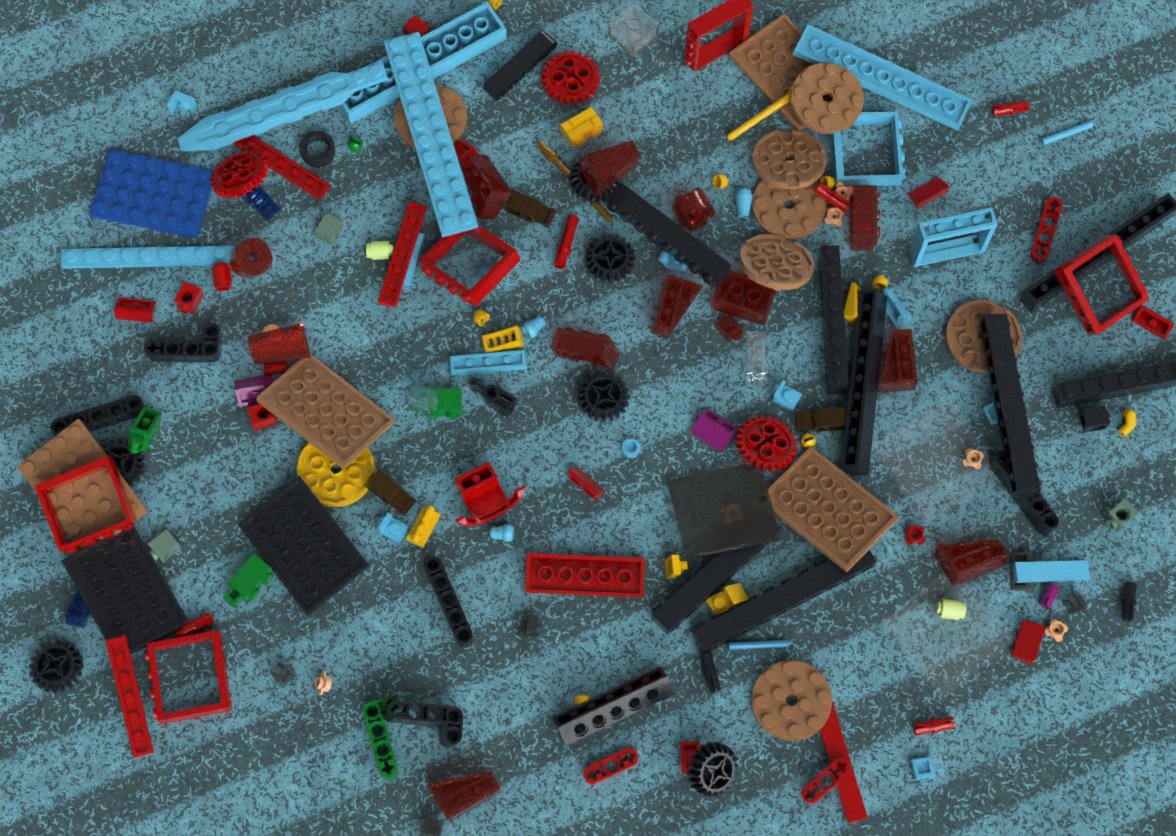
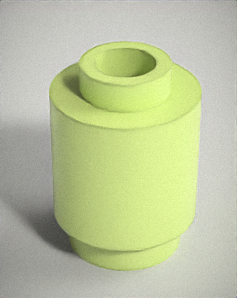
[366,241,394,260]
[936,598,966,620]

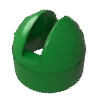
[348,137,363,153]

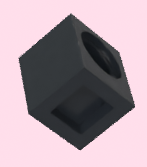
[1079,406,1111,433]

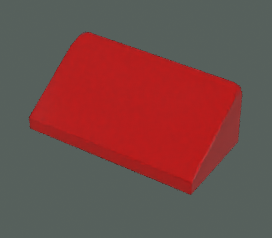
[907,177,950,209]
[114,297,156,323]
[1132,304,1175,340]
[568,467,605,501]
[1011,620,1046,664]

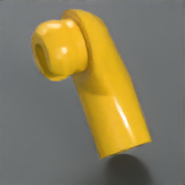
[1118,409,1136,437]

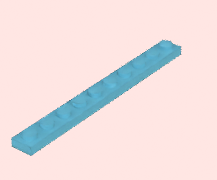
[61,245,250,269]

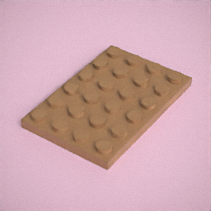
[729,13,832,131]
[256,352,395,470]
[17,419,149,551]
[759,447,899,572]

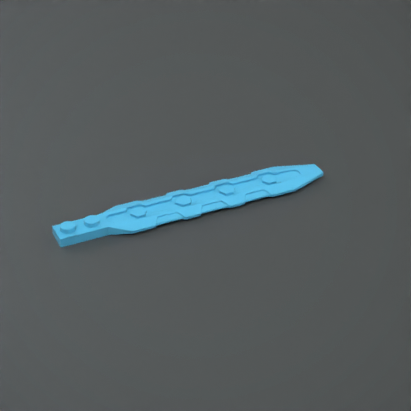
[177,61,389,151]

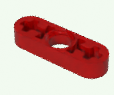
[583,748,638,785]
[802,758,851,804]

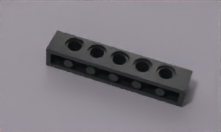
[552,667,674,746]

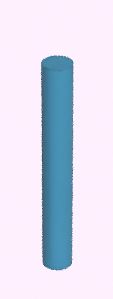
[729,639,789,650]

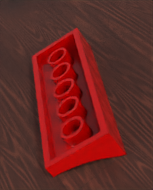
[525,553,645,598]

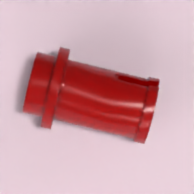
[264,360,289,375]

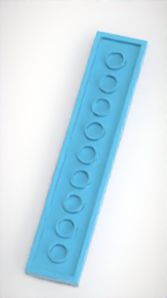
[793,24,972,131]

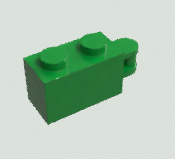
[410,388,462,419]
[128,406,162,454]
[223,554,274,608]

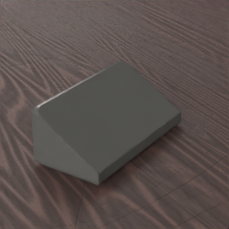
[1011,551,1035,592]

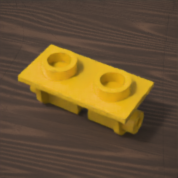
[406,506,441,548]

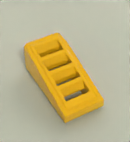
[844,282,862,324]
[482,326,524,353]

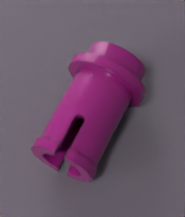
[1039,583,1060,609]

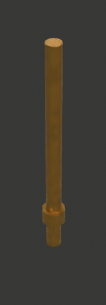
[536,140,614,223]

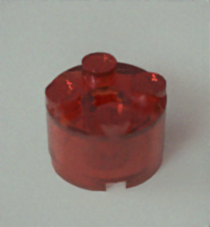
[672,187,716,231]
[230,238,273,279]

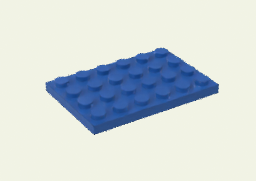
[89,149,216,239]

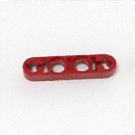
[1030,196,1063,263]

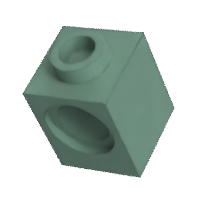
[315,213,344,246]
[1105,498,1139,532]
[148,529,181,563]

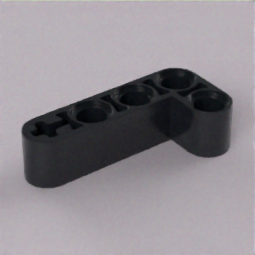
[144,323,222,363]
[382,701,463,748]

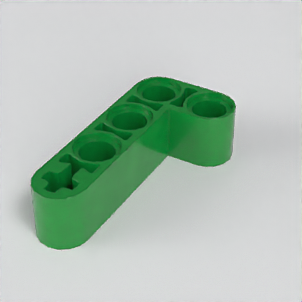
[363,696,401,781]

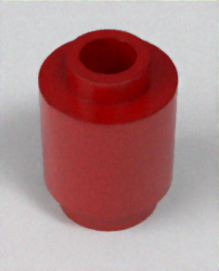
[211,262,232,291]

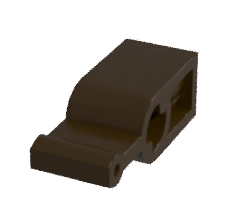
[505,190,557,228]
[794,407,846,432]
[364,469,416,516]

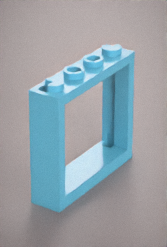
[831,111,906,187]
[909,207,998,267]

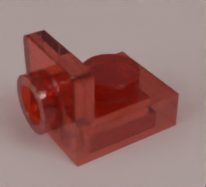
[714,314,744,343]

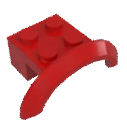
[454,462,525,526]

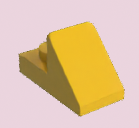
[706,583,748,616]

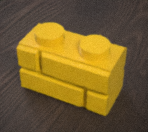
[560,107,603,147]

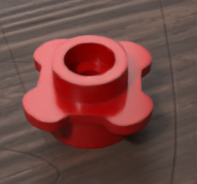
[905,526,925,545]

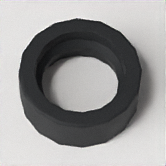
[299,131,336,168]

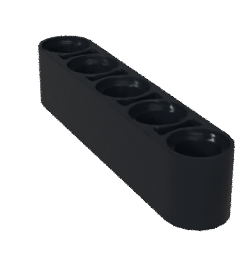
[483,31,558,101]
[50,395,146,436]
[989,450,1059,536]
[424,556,473,648]

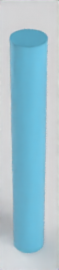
[1041,121,1093,146]

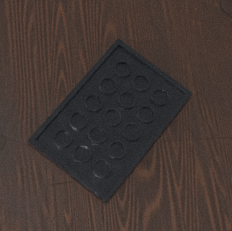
[238,476,370,616]
[61,525,189,655]

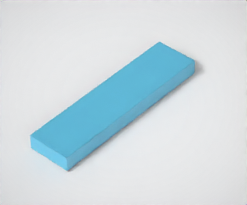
[449,350,527,375]
[1013,560,1090,583]

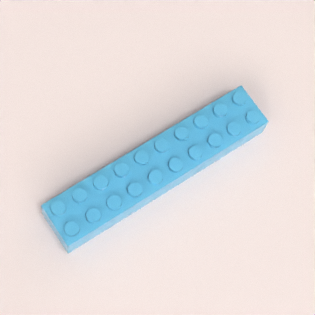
[339,1,507,124]

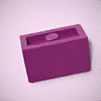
[234,374,273,407]
[691,408,738,452]

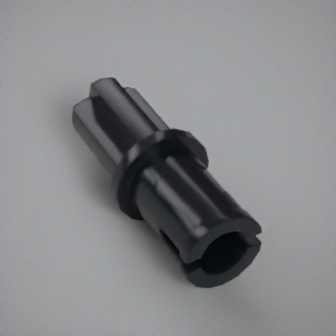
[1121,582,1137,622]
[700,653,721,693]

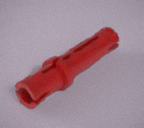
[553,215,579,269]

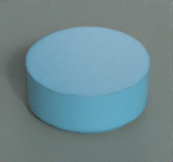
[621,438,640,458]

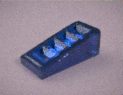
[241,185,281,221]
[65,590,90,629]

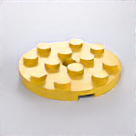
[297,443,375,507]

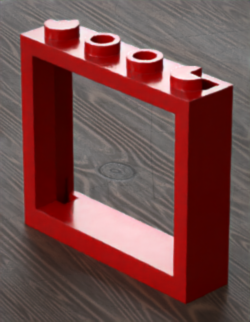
[683,0,754,72]
[418,225,521,307]
[1054,234,1149,335]
[35,456,137,554]
[145,630,233,725]

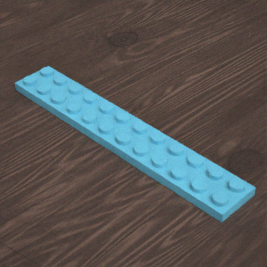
[384,32,478,237]

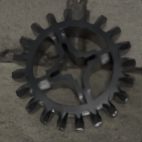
[568,157,618,204]
[585,233,635,283]
[578,372,630,423]
[103,439,145,486]
[29,639,84,694]
[686,742,739,797]

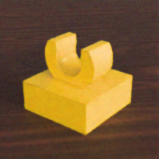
[664,555,688,579]

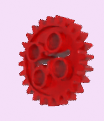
[541,50,600,106]
[210,150,269,199]
[735,414,798,473]

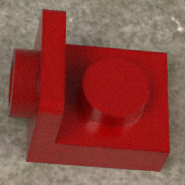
[454,139,481,171]
[680,741,700,774]

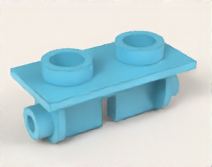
[882,287,912,327]

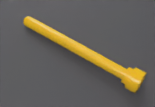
[727,87,792,141]

